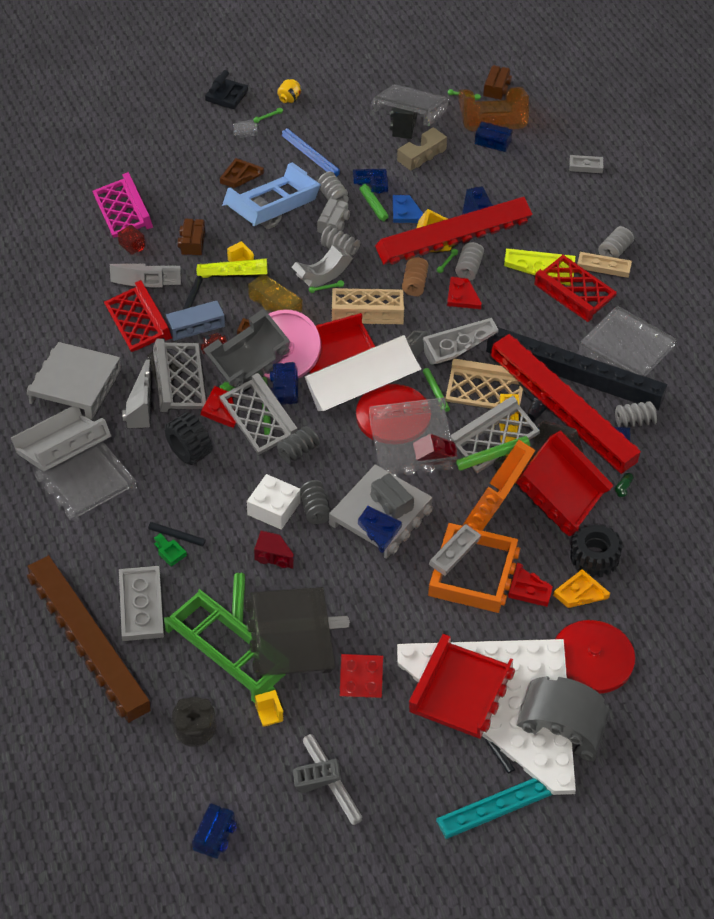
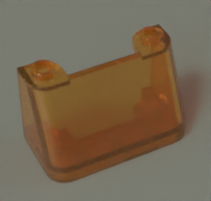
[459,87,529,131]

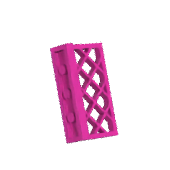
[92,172,153,238]

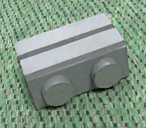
[317,198,350,233]

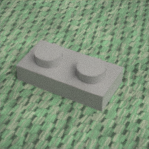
[569,155,603,173]

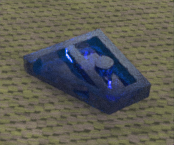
[462,186,493,215]
[358,506,402,553]

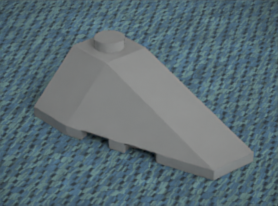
[123,360,151,428]

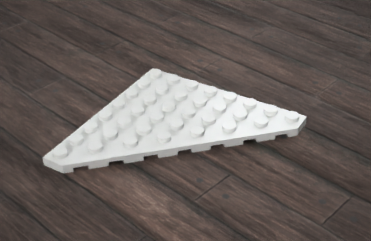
[397,639,576,795]

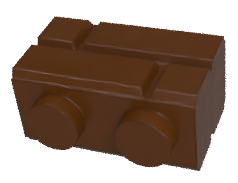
[483,65,512,100]
[178,219,205,255]

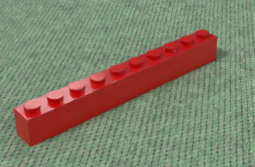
[375,197,533,265]
[491,334,641,474]

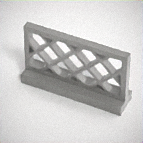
[153,339,206,412]
[220,373,297,455]
[450,396,540,473]

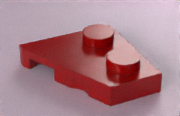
[447,277,482,309]
[200,386,236,428]
[508,563,553,607]

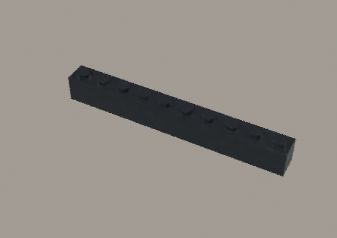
[486,327,667,411]

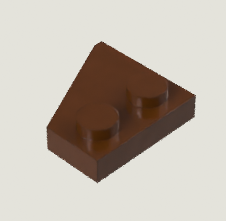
[220,158,264,188]

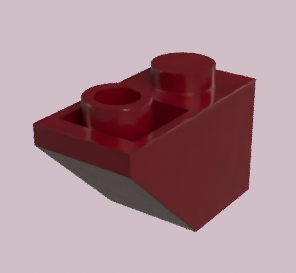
[413,434,458,464]
[254,531,294,569]

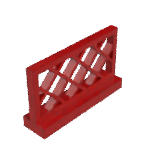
[534,255,617,322]
[104,280,172,352]

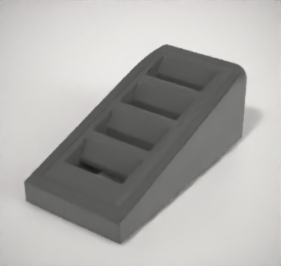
[293,759,341,793]

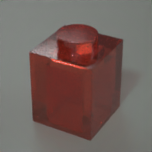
[117,225,145,255]

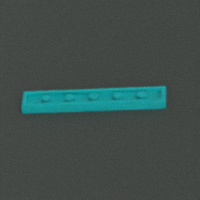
[436,778,553,839]

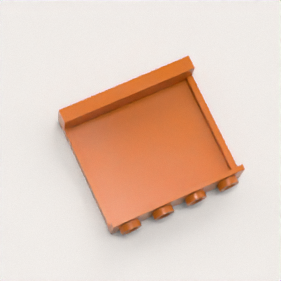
[462,440,535,531]

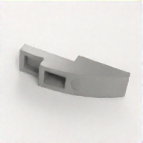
[110,264,181,287]

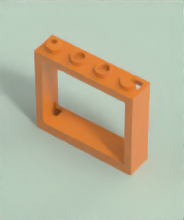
[428,523,521,613]

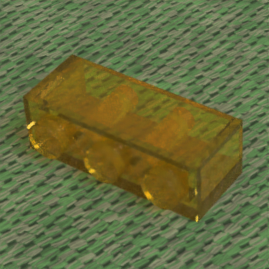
[248,274,302,312]

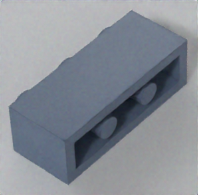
[166,301,225,341]

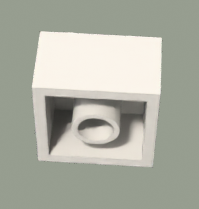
[247,474,301,530]

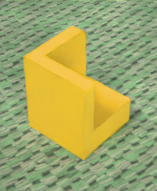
[227,241,254,262]
[255,690,283,727]

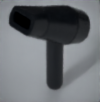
[519,382,548,423]

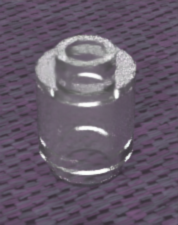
[233,120,258,138]

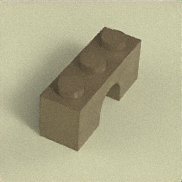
[397,127,447,171]

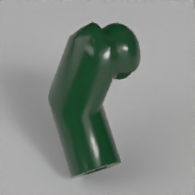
[615,473,633,497]

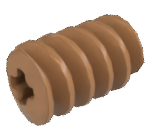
[402,257,428,296]

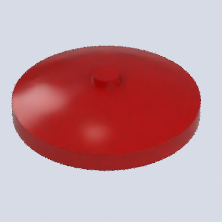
[356,384,431,445]
[555,620,635,694]

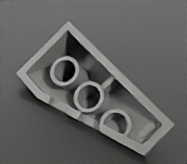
[423,318,498,365]

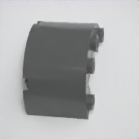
[203,308,290,387]
[516,676,610,762]

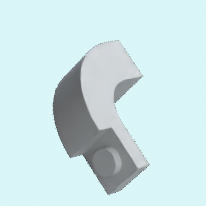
[292,245,353,287]

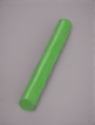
[423,368,450,412]

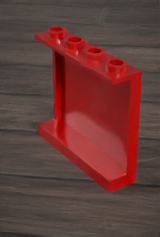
[309,313,375,374]
[516,430,613,536]
[409,634,515,739]

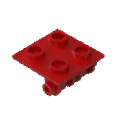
[340,654,383,698]

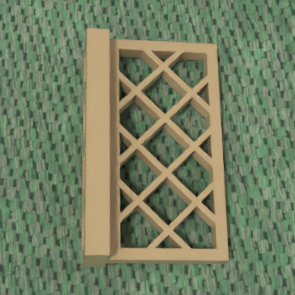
[332,288,404,324]
[445,359,523,409]

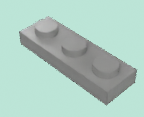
[429,524,481,576]

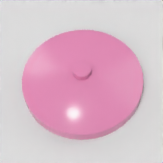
[263,310,321,382]

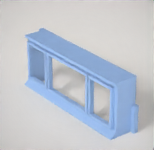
[222,162,321,226]

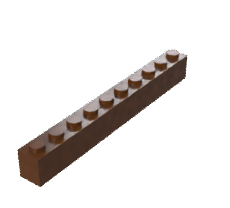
[27,555,151,723]

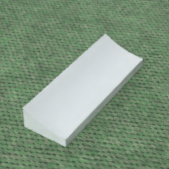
[304,335,421,411]

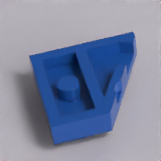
[393,195,423,223]

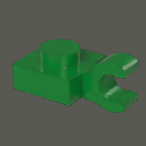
[154,534,187,567]

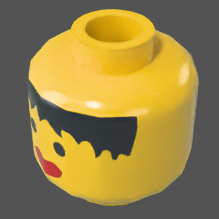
[277,79,301,103]

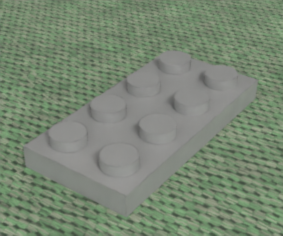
[119,566,164,641]

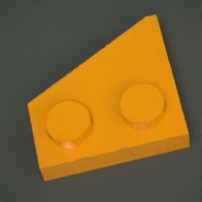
[553,569,610,608]

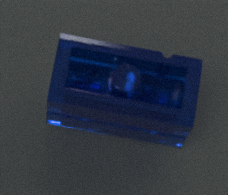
[474,121,513,152]
[270,362,298,405]
[192,803,237,859]

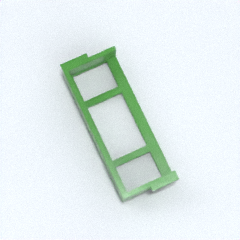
[164,589,289,703]

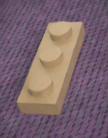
[577,252,632,278]

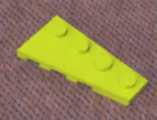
[504,248,576,286]
[196,258,268,278]

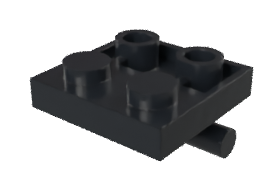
[205,70,248,109]

